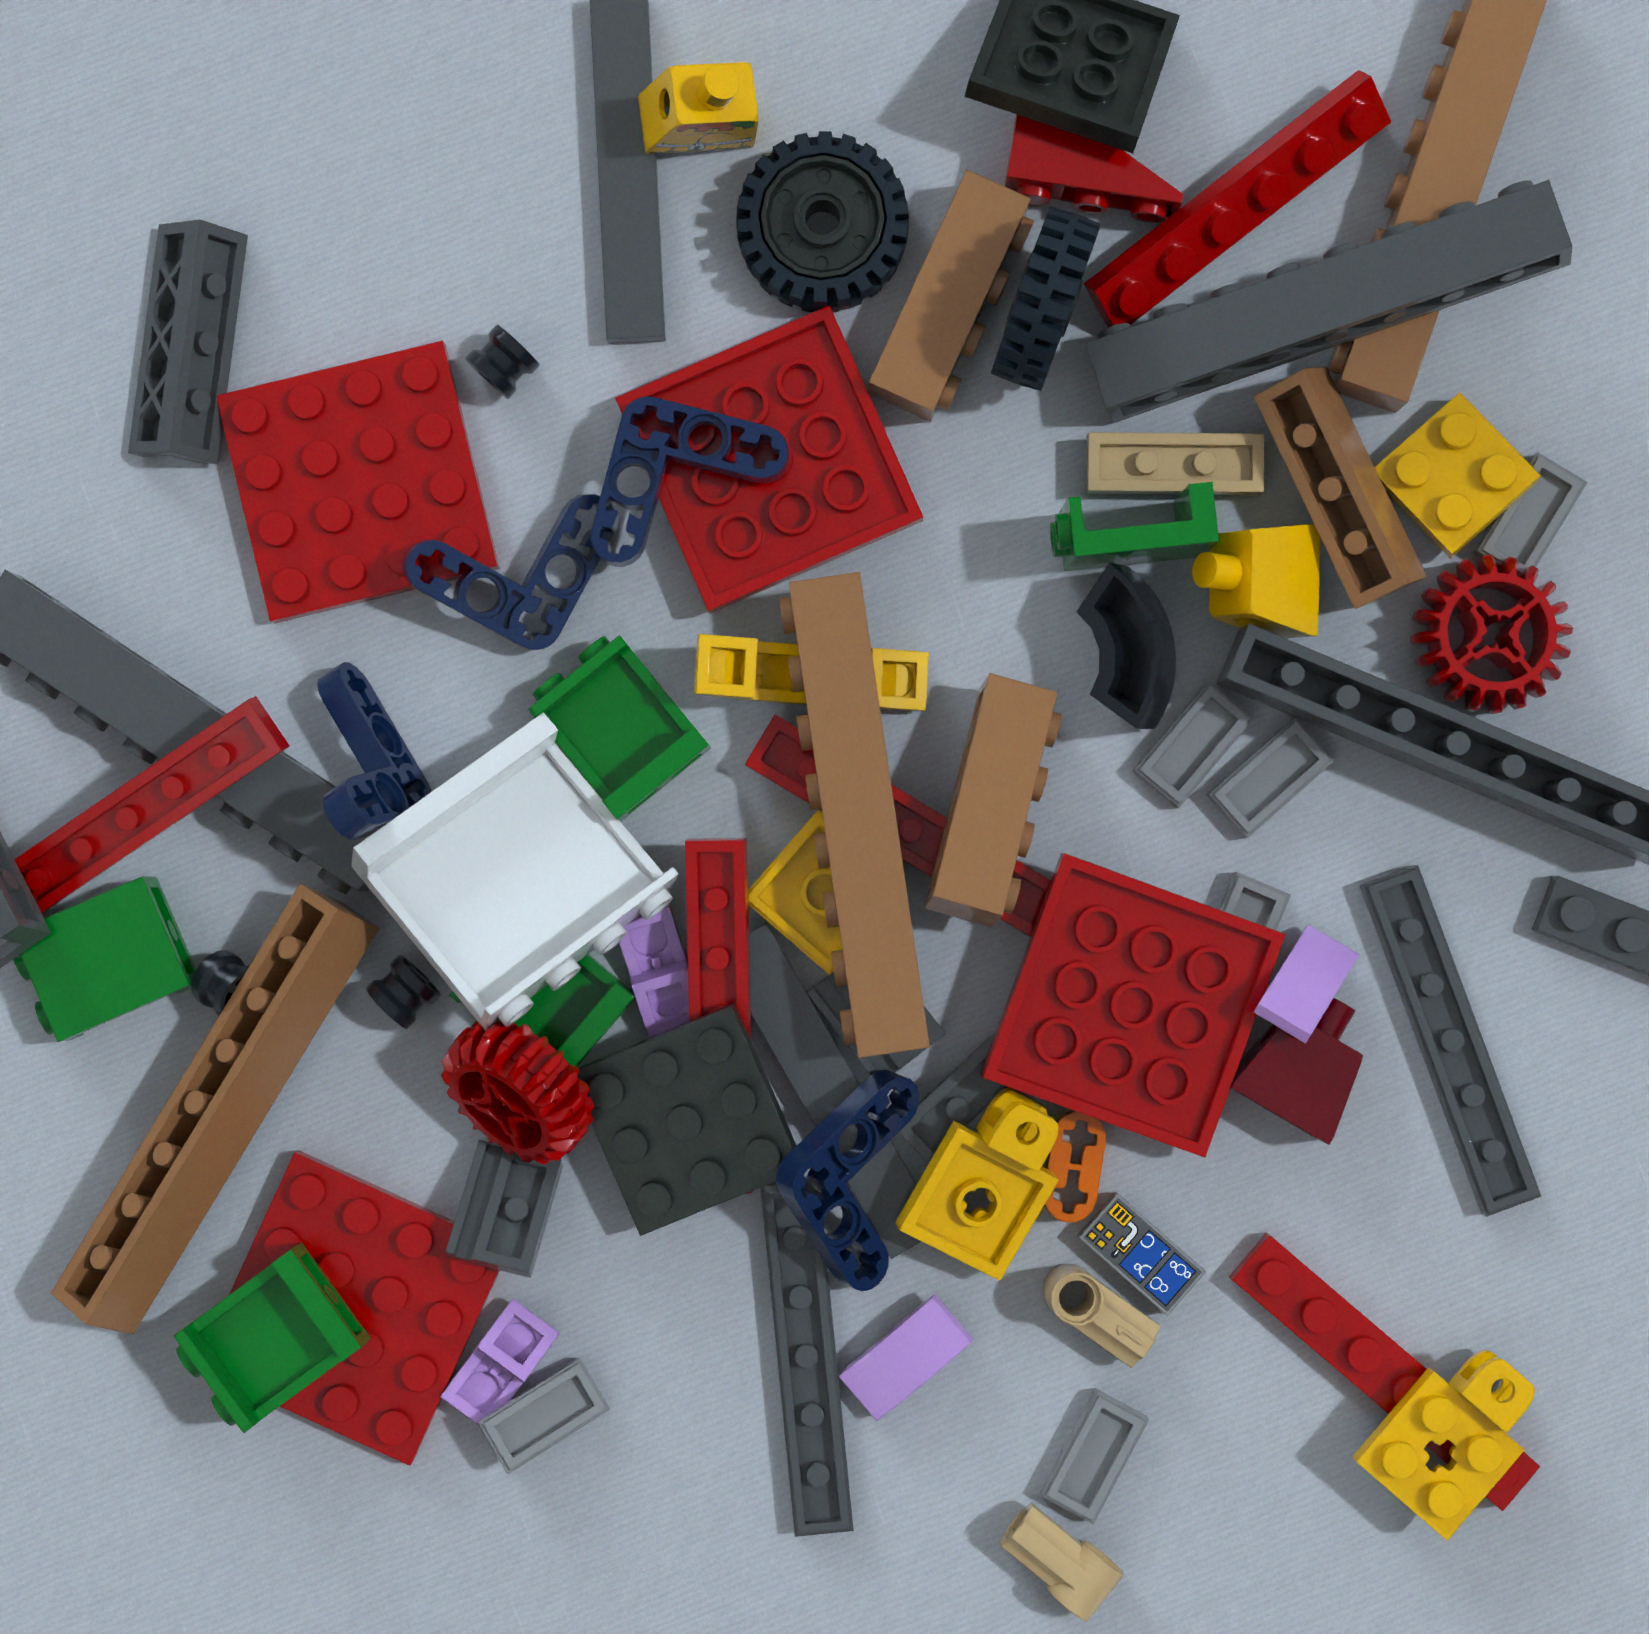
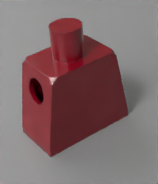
[1230,998,1363,1145]

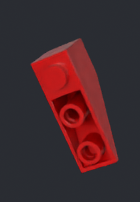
[1004,114,1183,223]

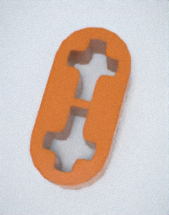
[1045,1110,1106,1223]

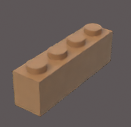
[868,169,1034,422]
[1254,367,1427,609]
[924,673,1062,927]

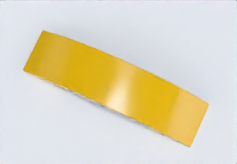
[694,634,929,711]

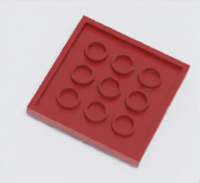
[615,305,924,614]
[217,340,500,624]
[980,853,1286,1158]
[229,1150,500,1466]

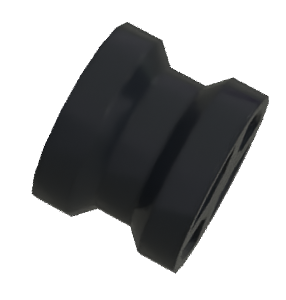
[465,325,540,399]
[191,950,249,1016]
[366,955,441,1029]

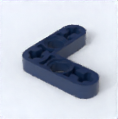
[591,396,789,567]
[402,494,614,650]
[317,662,432,840]
[776,1069,919,1291]

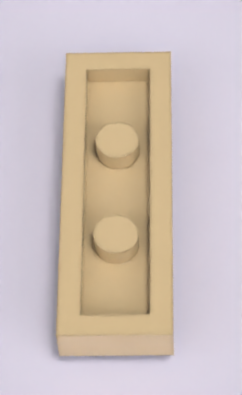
[1086,432,1264,495]

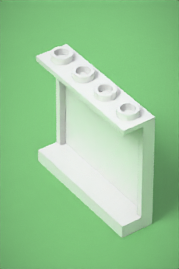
[351,712,679,1031]

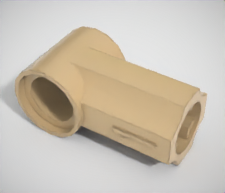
[1043,1264,1161,1368]
[1000,1502,1125,1622]

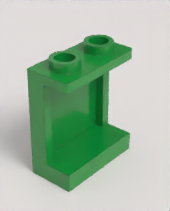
[1050,482,1219,571]
[528,635,711,821]
[13,876,196,1042]
[449,954,635,1067]
[174,1242,371,1433]

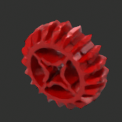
[1410,555,1573,714]
[441,1021,595,1165]

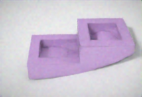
[619,904,689,1038]
[1254,924,1359,1044]
[839,1294,973,1421]
[440,1298,560,1425]

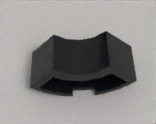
[1076,563,1176,729]

